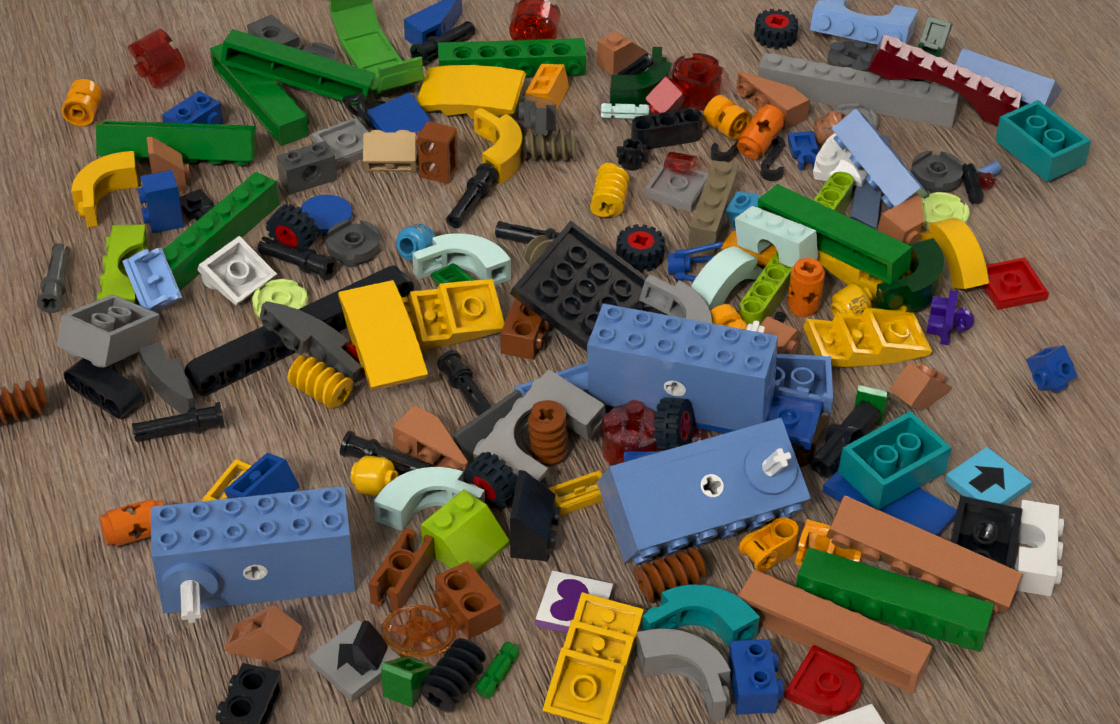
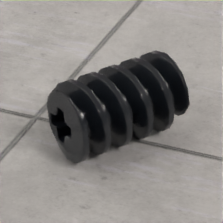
[421,638,486,713]

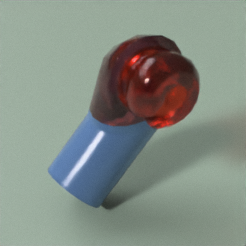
[976,161,1001,190]

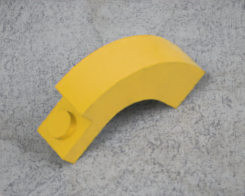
[474,107,522,184]
[71,151,138,228]
[920,217,989,289]

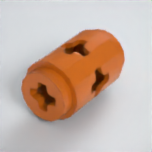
[737,104,785,159]
[787,258,825,317]
[99,499,163,547]

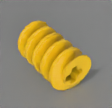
[590,163,629,218]
[287,355,354,409]

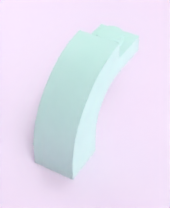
[412,233,511,286]
[691,247,763,311]
[374,467,485,531]

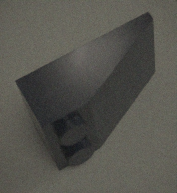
[950,495,1023,568]

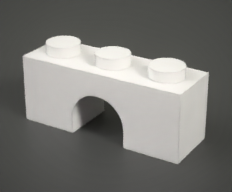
[1014,500,1064,596]

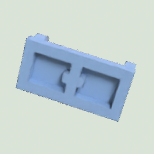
[122,248,182,312]

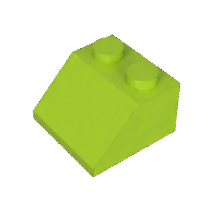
[421,489,510,572]

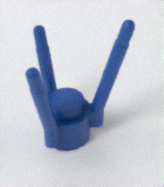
[668,242,723,282]

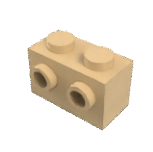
[363,130,417,172]

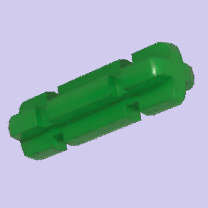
[476,642,519,699]

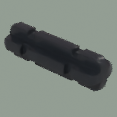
[617,53,654,75]
[962,163,984,204]

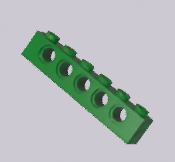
[438,38,587,77]

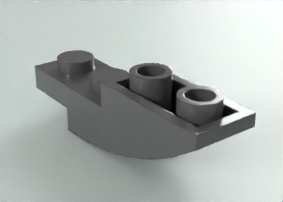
[518,95,556,134]
[259,301,361,382]

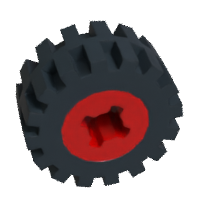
[754,9,798,50]
[266,204,319,251]
[616,224,665,272]
[653,397,694,451]
[464,452,518,509]

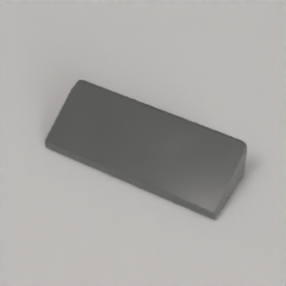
[453,389,523,465]

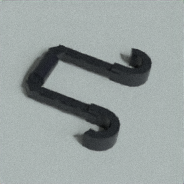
[711,136,785,181]

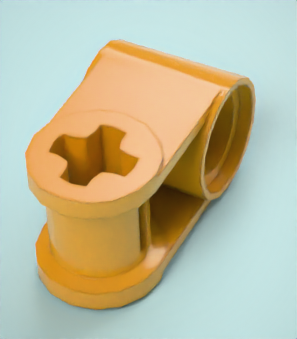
[738,517,798,573]

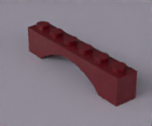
[868,34,1022,126]

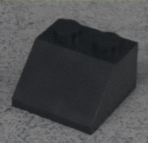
[510,470,561,561]

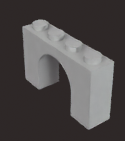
[473,369,607,487]

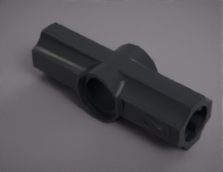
[809,400,880,478]

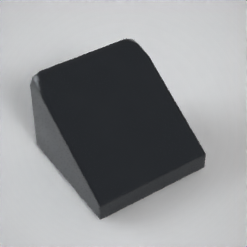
[352,620,388,670]

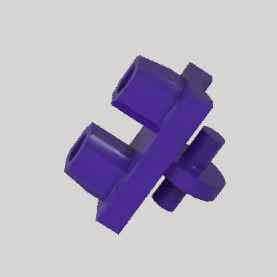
[926,290,974,345]

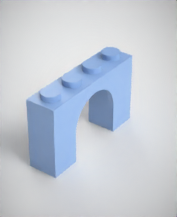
[810,0,918,45]

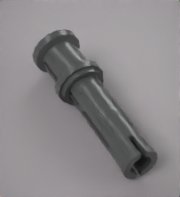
[37,243,70,313]

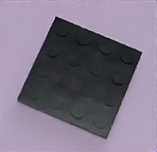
[509,221,647,352]

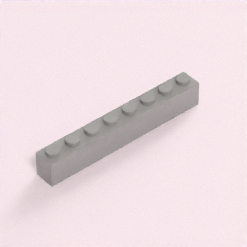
[758,53,959,128]

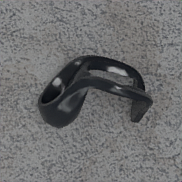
[342,93,386,130]

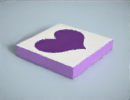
[535,571,613,633]

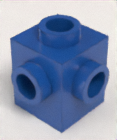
[1026,345,1077,392]

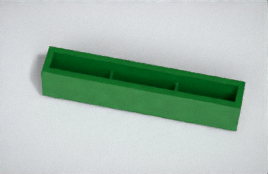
[220,29,376,105]
[210,43,310,146]
[96,120,256,165]
[163,172,279,291]
[758,184,912,285]
[796,547,994,652]

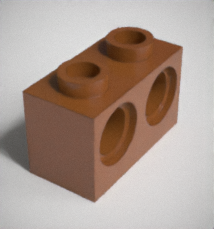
[415,121,458,184]
[501,298,551,360]
[433,561,501,640]

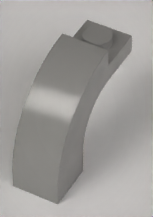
[639,274,712,323]
[636,629,731,722]

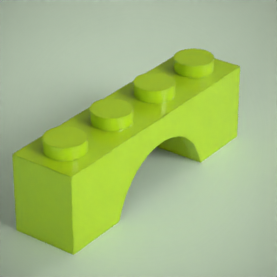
[97,224,149,306]

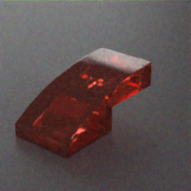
[663,151,697,174]

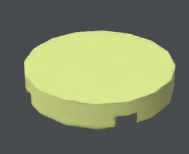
[922,192,970,230]
[252,279,308,318]

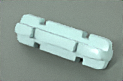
[601,103,650,119]

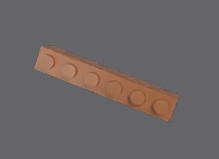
[826,495,1022,615]
[738,569,933,694]

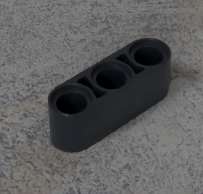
[631,108,703,150]
[63,358,144,419]

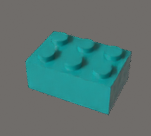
[995,100,1091,182]
[838,411,952,510]

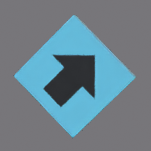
[945,447,1032,505]

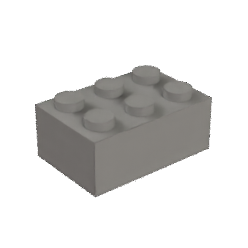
[57,294,160,367]

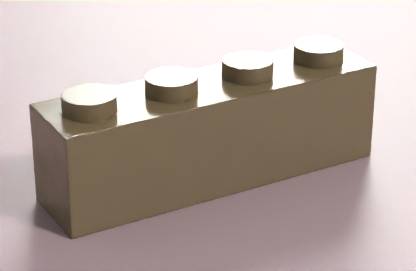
[688,160,739,256]

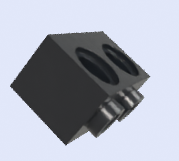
[216,663,283,724]

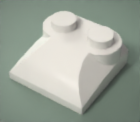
[813,133,868,187]
[197,236,277,306]

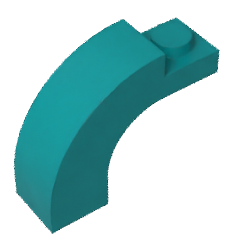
[641,585,760,648]

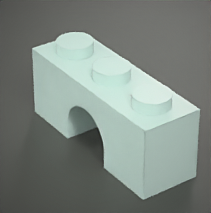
[735,206,818,267]

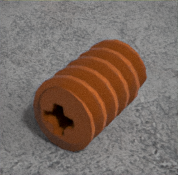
[0,378,48,424]
[528,400,568,465]
[634,547,706,603]

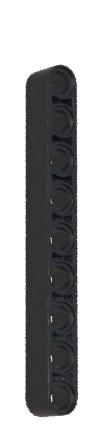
[184,266,414,395]

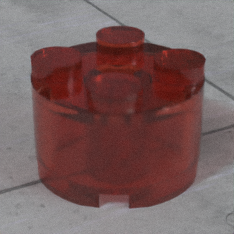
[509,0,561,40]
[128,28,185,88]
[672,53,723,111]
[602,400,660,466]

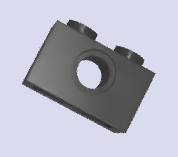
[247,14,299,48]
[277,141,337,195]

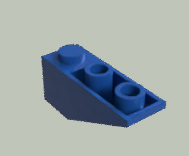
[404,0,462,45]

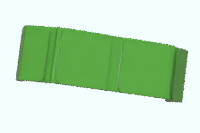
[329,0,424,95]

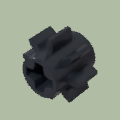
[616,138,648,171]

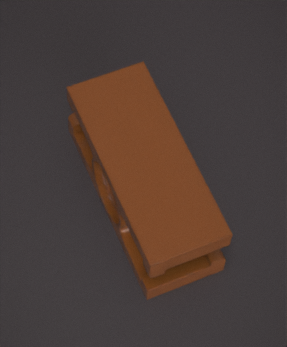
[369,527,435,614]

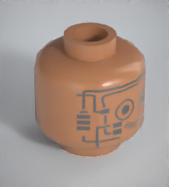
[814,110,846,145]

